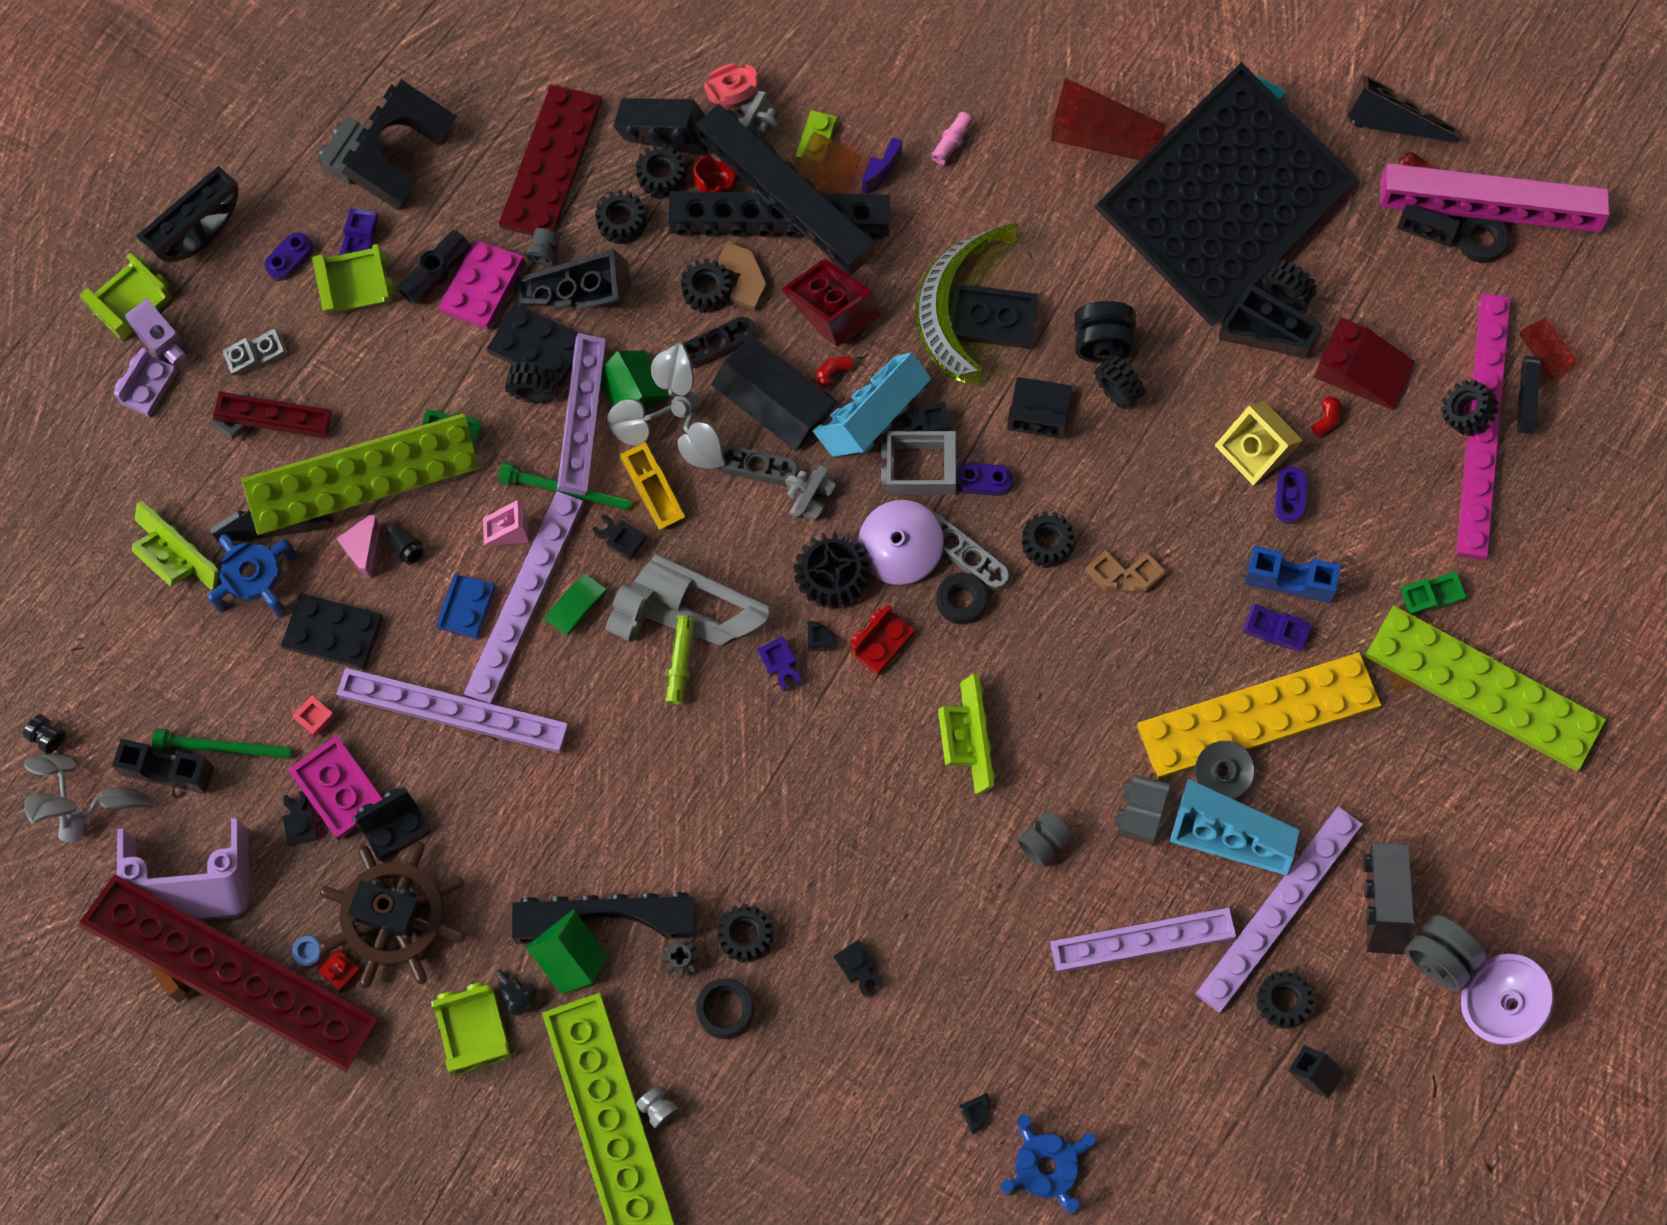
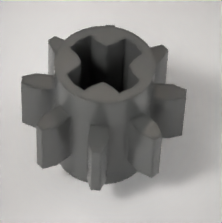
[662,939,700,979]

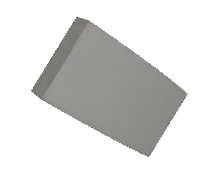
[222,328,289,375]

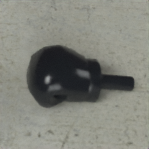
[495,969,536,1016]

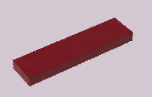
[213,391,332,439]

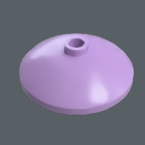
[858,500,944,586]
[1461,954,1554,1046]

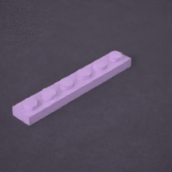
[557,333,606,496]
[1050,907,1236,973]

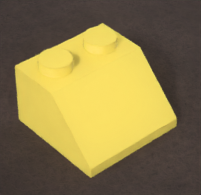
[1215,401,1303,485]

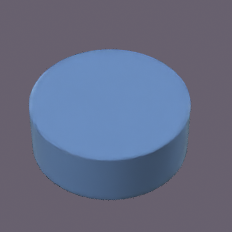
[292,936,324,968]

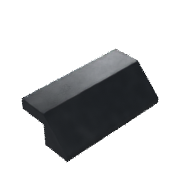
[711,336,837,451]

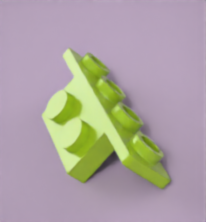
[132,501,219,590]
[938,674,995,794]

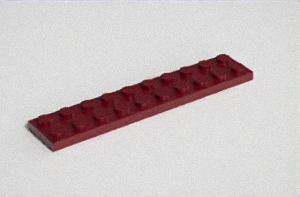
[79,874,379,1073]

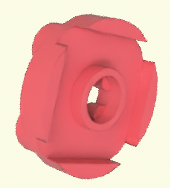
[704,63,759,109]

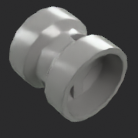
[636,1085,679,1129]

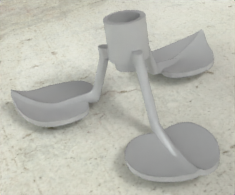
[607,342,726,469]
[24,754,153,842]

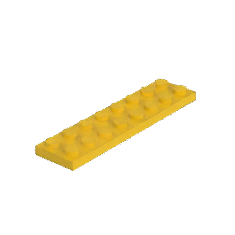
[1137,652,1381,780]

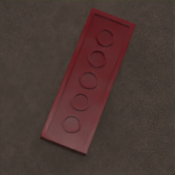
[499,84,602,236]

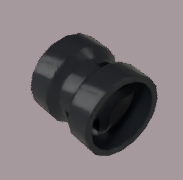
[23,714,66,755]

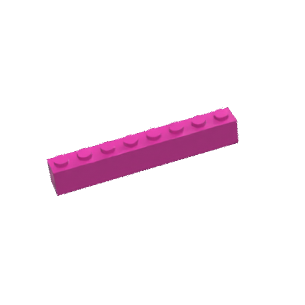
[1380,163,1609,233]

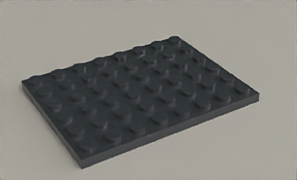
[1094,62,1357,327]

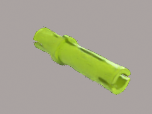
[665,615,695,705]

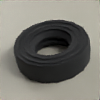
[1457,218,1509,263]
[936,572,988,625]

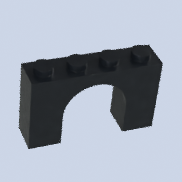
[341,79,457,210]

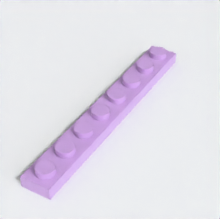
[464,492,584,704]
[336,668,569,754]
[1195,806,1362,1013]

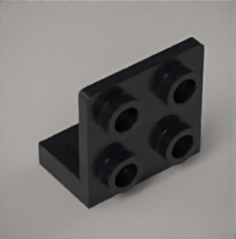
[1397,204,1461,247]
[1007,377,1072,439]
[352,787,432,861]

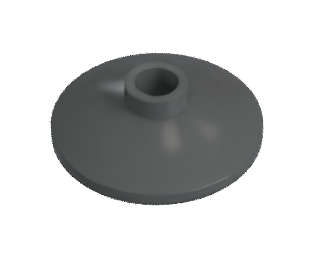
[1195,741,1254,799]

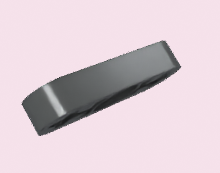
[718,446,797,486]

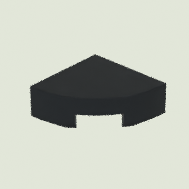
[807,621,837,651]
[959,1093,990,1135]

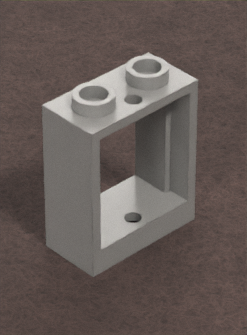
[881,431,956,495]

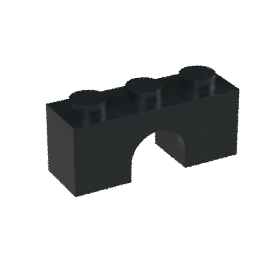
[112,738,214,794]

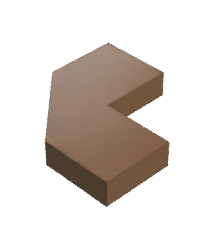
[718,242,766,311]
[1085,550,1167,593]

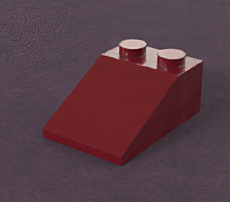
[782,258,881,347]
[1314,317,1415,410]

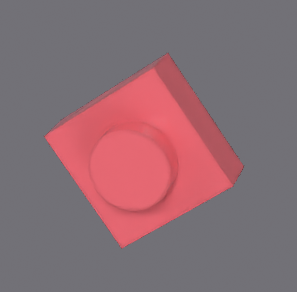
[292,695,335,737]

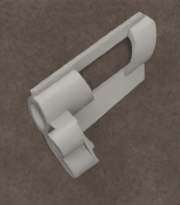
[605,554,771,646]

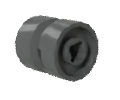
[1017,811,1074,868]

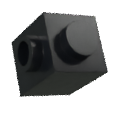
[1288,1045,1345,1099]

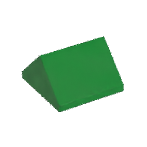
[600,350,671,410]
[525,910,609,994]

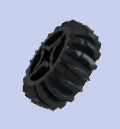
[793,532,872,609]

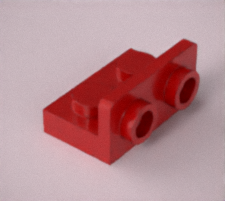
[850,604,915,676]

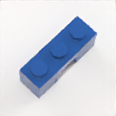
[1244,546,1341,603]

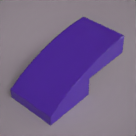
[862,137,902,194]
[339,208,378,255]
[1242,604,1312,652]

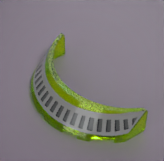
[915,223,1018,385]

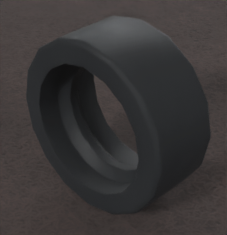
[696,979,754,1039]

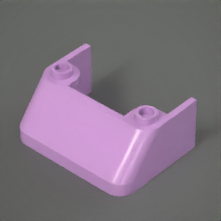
[117,818,249,921]

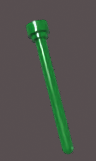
[498,461,633,510]
[151,728,294,759]

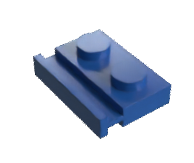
[436,573,496,640]

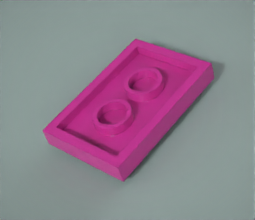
[438,240,526,330]
[288,735,382,841]

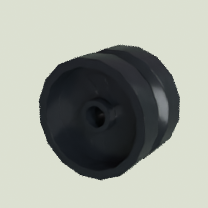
[1074,301,1137,363]

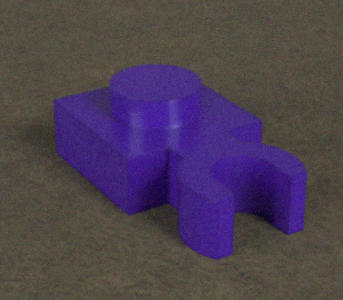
[757,636,801,692]

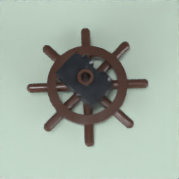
[320,841,466,989]

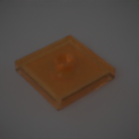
[796,131,862,194]

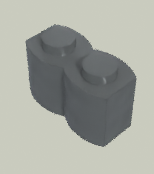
[1114,774,1170,845]

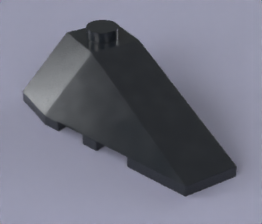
[1346,74,1461,143]
[516,249,631,308]
[210,510,334,544]

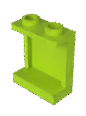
[312,244,395,316]
[79,253,173,341]
[431,982,512,1077]

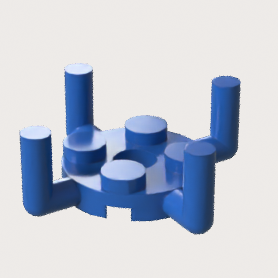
[208,534,297,617]
[1000,1115,1095,1215]

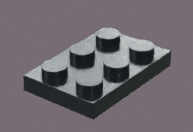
[947,284,1038,349]
[487,304,578,387]
[281,593,383,670]

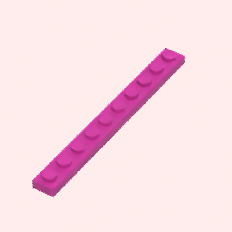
[1456,293,1510,561]

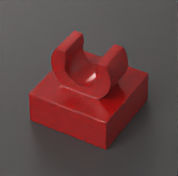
[317,949,362,993]

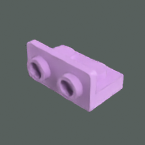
[114,348,178,417]

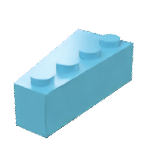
[813,352,931,457]
[1170,779,1299,875]

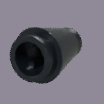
[385,524,425,565]

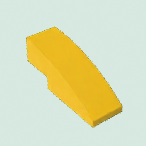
[619,442,685,530]

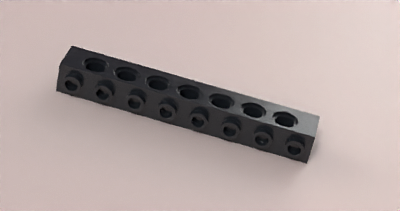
[668,191,890,239]

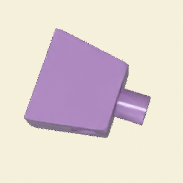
[125,299,186,366]

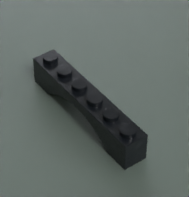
[512,892,696,944]

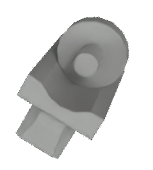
[738,91,778,139]
[785,465,836,520]

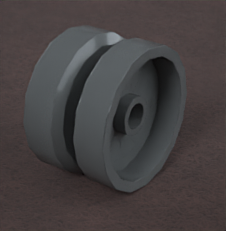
[1405,915,1487,992]

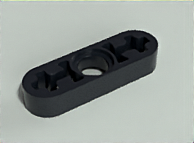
[683,317,756,369]
[1517,356,1541,434]

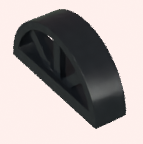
[136,166,239,262]

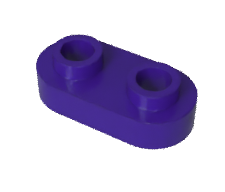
[265,232,313,281]
[956,463,1013,496]
[1274,467,1307,524]

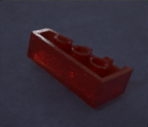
[1051,78,1166,161]

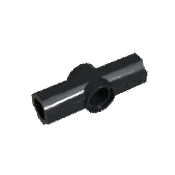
[396,230,471,305]

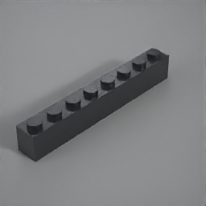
[695,104,874,277]

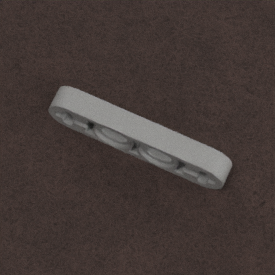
[931,511,1009,592]

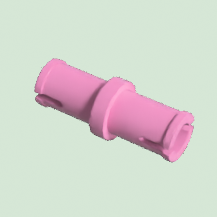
[930,112,974,165]

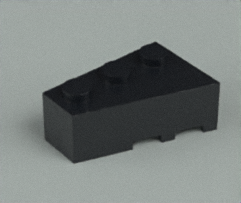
[613,98,709,156]
[1219,283,1323,359]
[1363,843,1414,955]

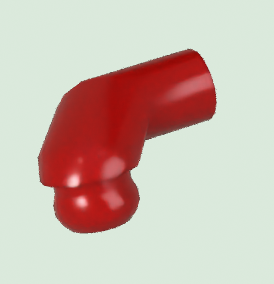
[815,356,852,386]
[1311,397,1342,437]

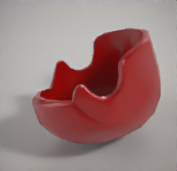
[694,155,736,192]

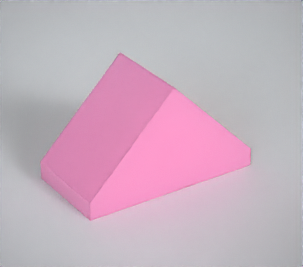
[483,500,529,546]
[336,515,381,579]

